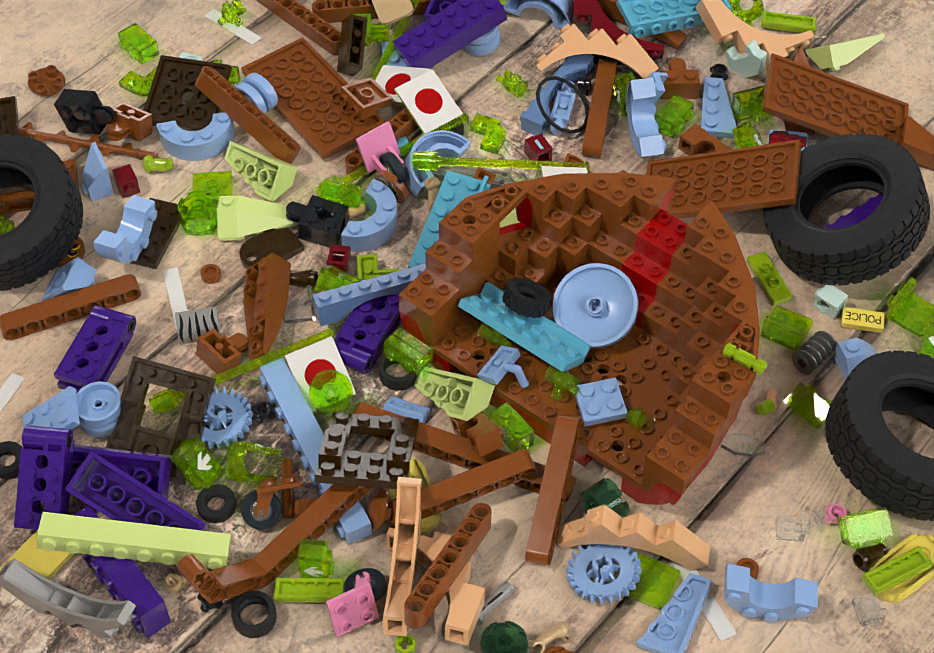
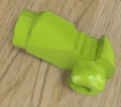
[142,155,174,174]

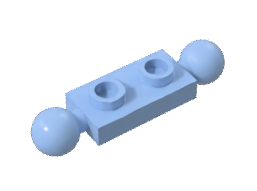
[550,81,576,135]

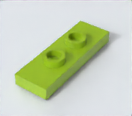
[761,11,817,34]
[746,252,793,306]
[861,546,933,596]
[274,578,345,603]

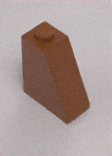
[896,116,934,170]

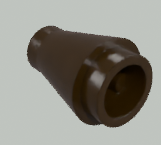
[289,269,319,289]
[852,543,887,569]

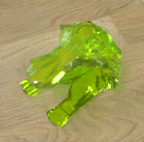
[728,0,764,28]
[224,440,282,483]

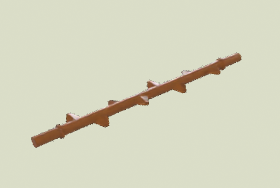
[19,122,158,158]

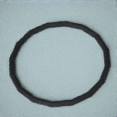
[536,76,589,134]

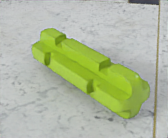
[722,343,767,374]

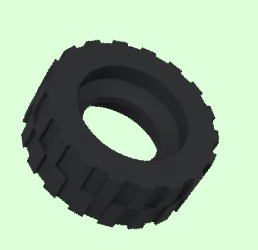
[502,278,552,318]

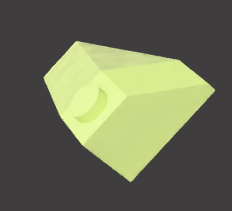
[806,34,885,71]
[224,141,298,201]
[217,196,298,241]
[414,366,495,421]

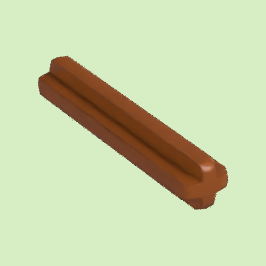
[282,458,294,519]

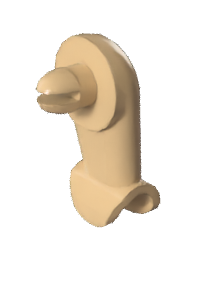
[424,177,442,212]
[162,571,189,594]
[526,621,570,653]

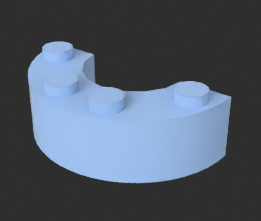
[504,0,574,29]
[626,77,666,157]
[156,112,235,161]
[404,130,472,198]
[341,179,398,252]
[93,195,157,264]
[724,563,818,623]

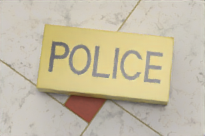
[841,307,884,333]

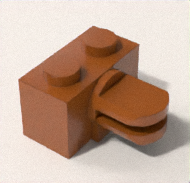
[661,58,700,100]
[107,102,152,141]
[196,329,248,380]

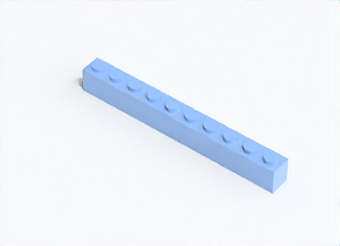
[258,358,372,545]

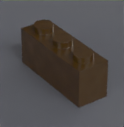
[337,14,367,76]

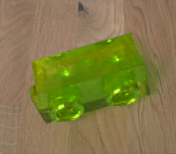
[784,382,831,429]

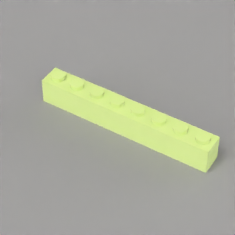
[37,512,231,570]

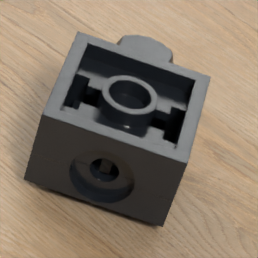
[54,89,116,135]
[286,195,349,248]

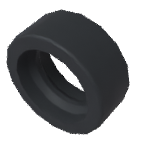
[378,349,418,391]
[231,591,277,638]

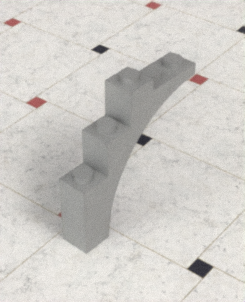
[0,559,136,639]

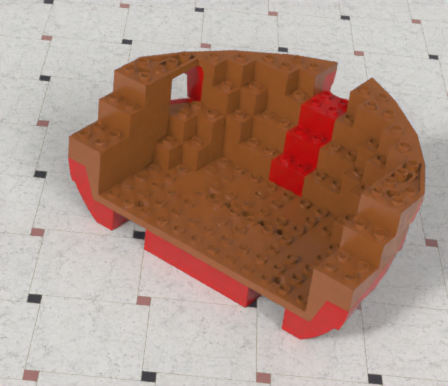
[398,173,760,505]

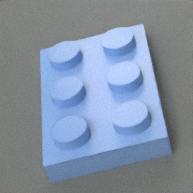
[22,386,80,429]

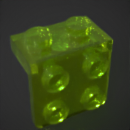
[885,277,934,337]
[760,306,813,351]

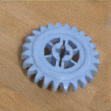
[200,386,253,449]
[566,544,642,604]

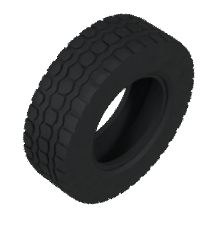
[763,133,930,286]
[0,134,83,291]
[825,350,934,521]

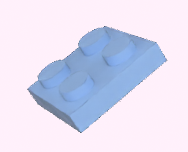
[573,378,628,427]

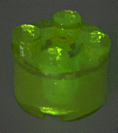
[178,190,218,236]
[309,369,353,417]

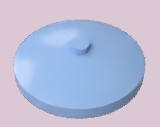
[553,263,639,348]

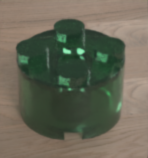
[580,478,630,518]
[480,621,528,653]

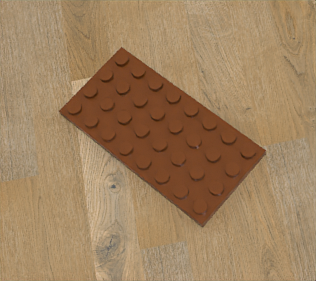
[241,37,385,160]
[761,53,909,142]
[646,140,801,219]

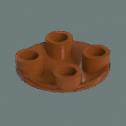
[28,65,65,96]
[365,487,391,530]

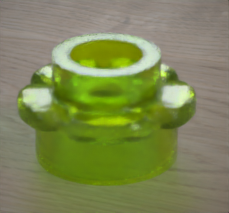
[627,407,647,428]

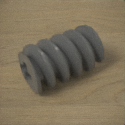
[792,331,837,375]

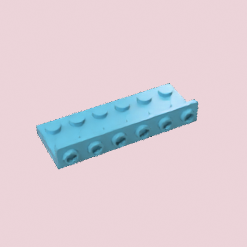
[616,0,732,38]
[408,170,491,268]
[458,282,591,372]

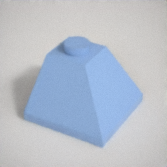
[81,142,114,201]
[41,257,97,301]
[833,338,877,380]

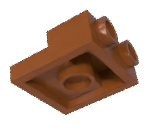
[339,77,393,120]

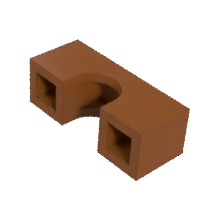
[678,124,731,156]
[449,411,504,457]

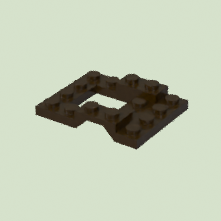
[106,356,216,485]
[315,412,419,489]

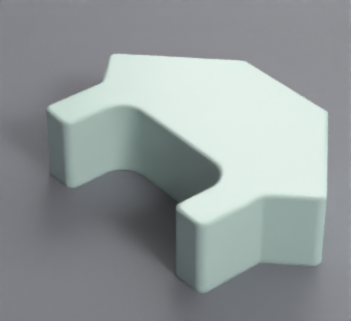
[724,40,767,78]

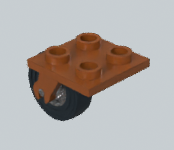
[241,473,303,530]

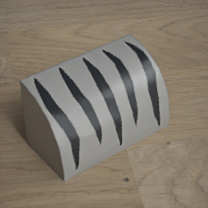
[175,307,221,345]

